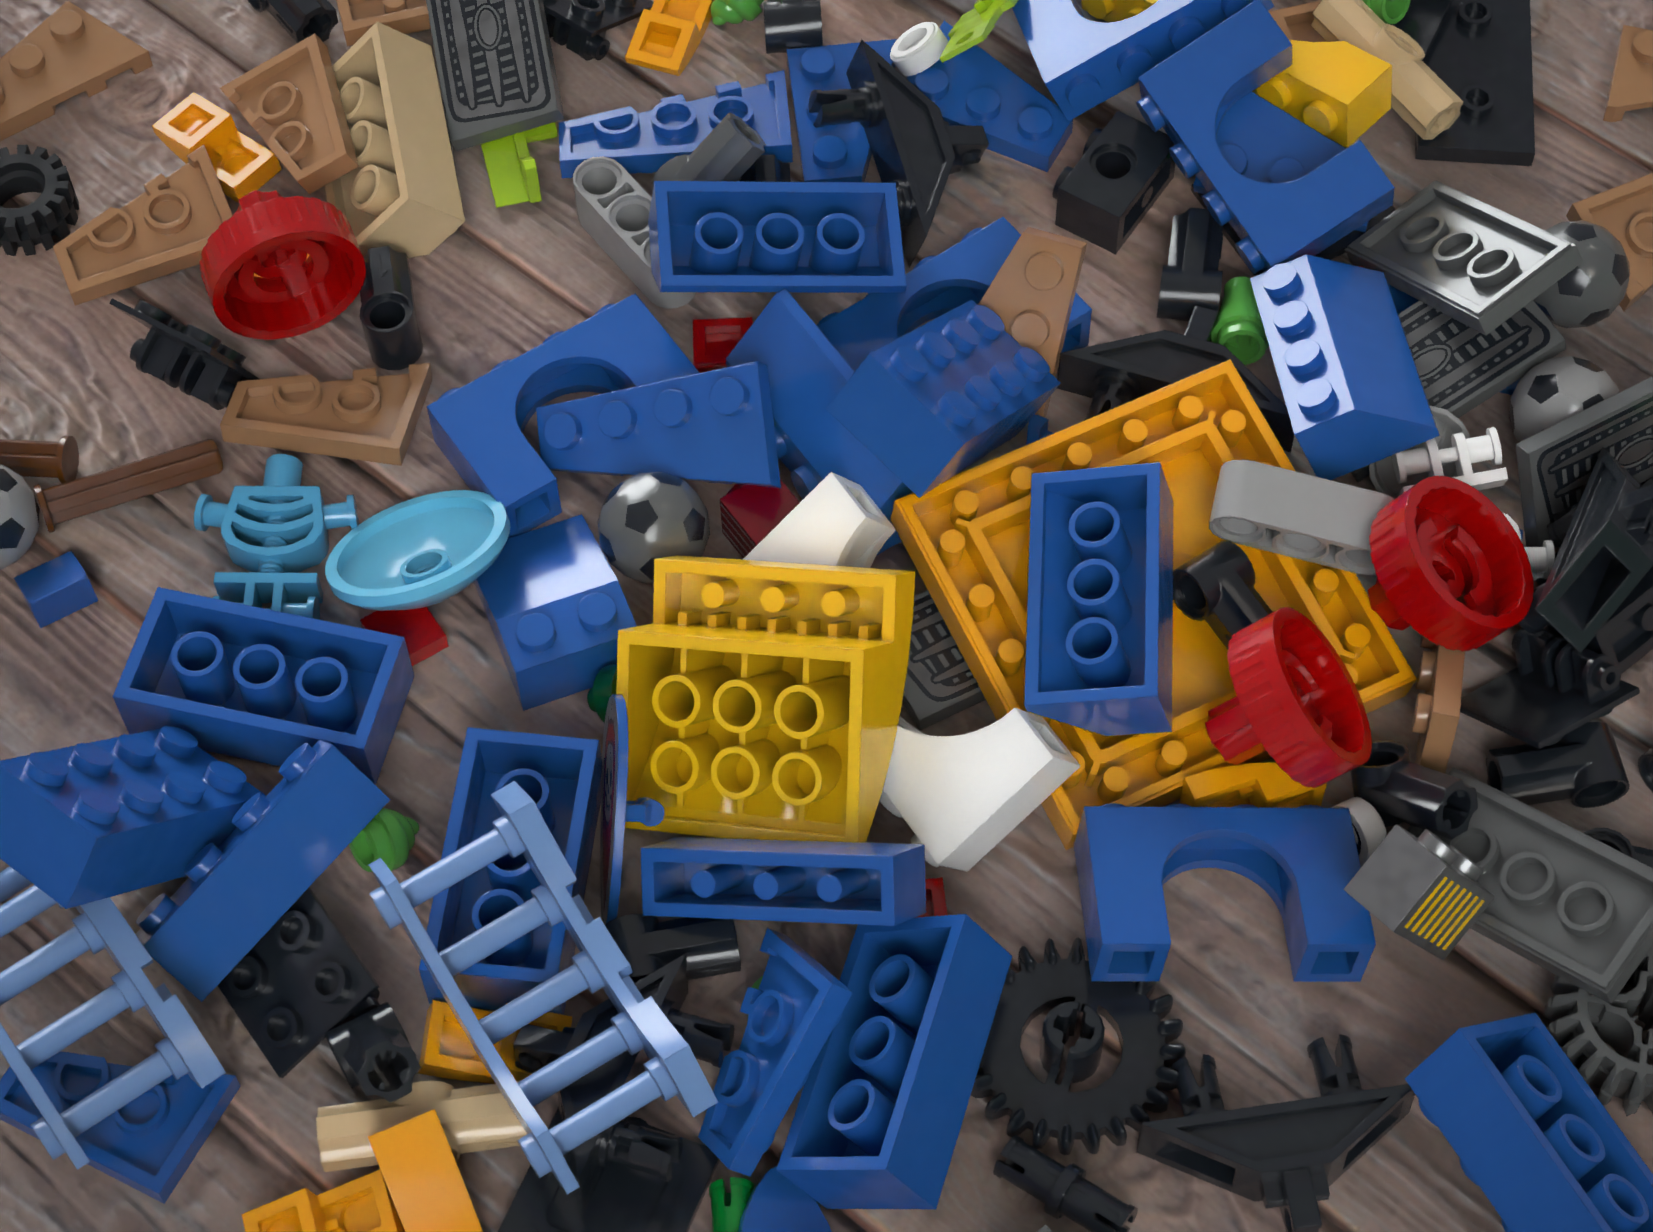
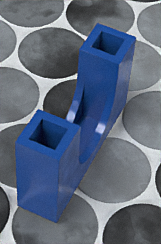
[1012,0,1275,121]
[1136,0,1395,274]
[816,217,1092,371]
[427,293,700,538]
[1074,803,1376,982]

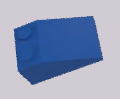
[474,514,637,711]

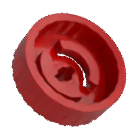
[199,190,366,340]
[1367,476,1534,652]
[1205,607,1372,788]

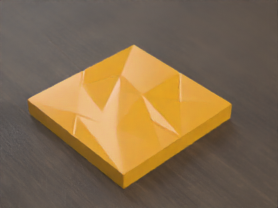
[891,359,1417,850]

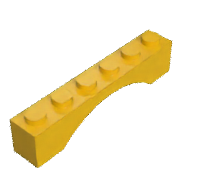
[1081,0,1392,148]

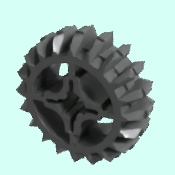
[1544,945,1653,1116]

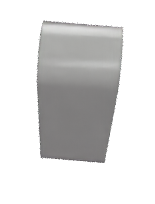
[573,157,696,309]
[1209,459,1395,575]

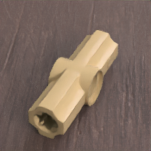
[1311,0,1463,140]
[316,1080,527,1172]

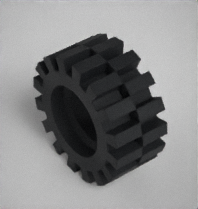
[0,145,79,256]

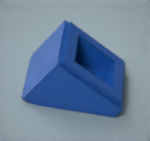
[14,550,98,629]

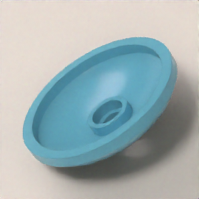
[325,490,510,611]

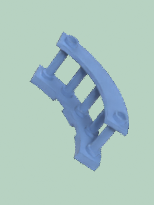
[369,781,718,1194]
[0,866,226,1170]

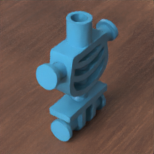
[194,454,359,620]

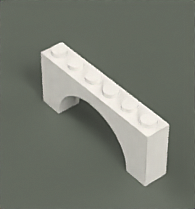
[742,472,1081,872]

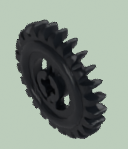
[971,937,1186,1155]

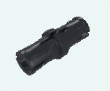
[993,1135,1138,1232]

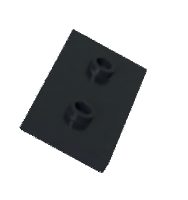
[1415,0,1535,166]

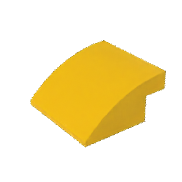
[616,555,915,843]

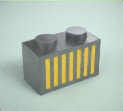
[1343,824,1495,960]

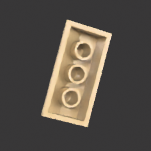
[325,22,465,258]

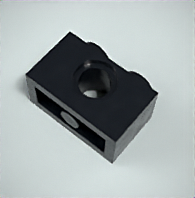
[1053,111,1176,255]

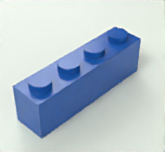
[136,740,391,1002]
[640,837,926,926]

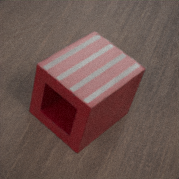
[720,479,800,558]

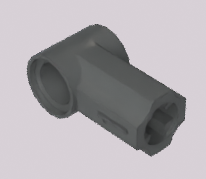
[652,112,766,186]

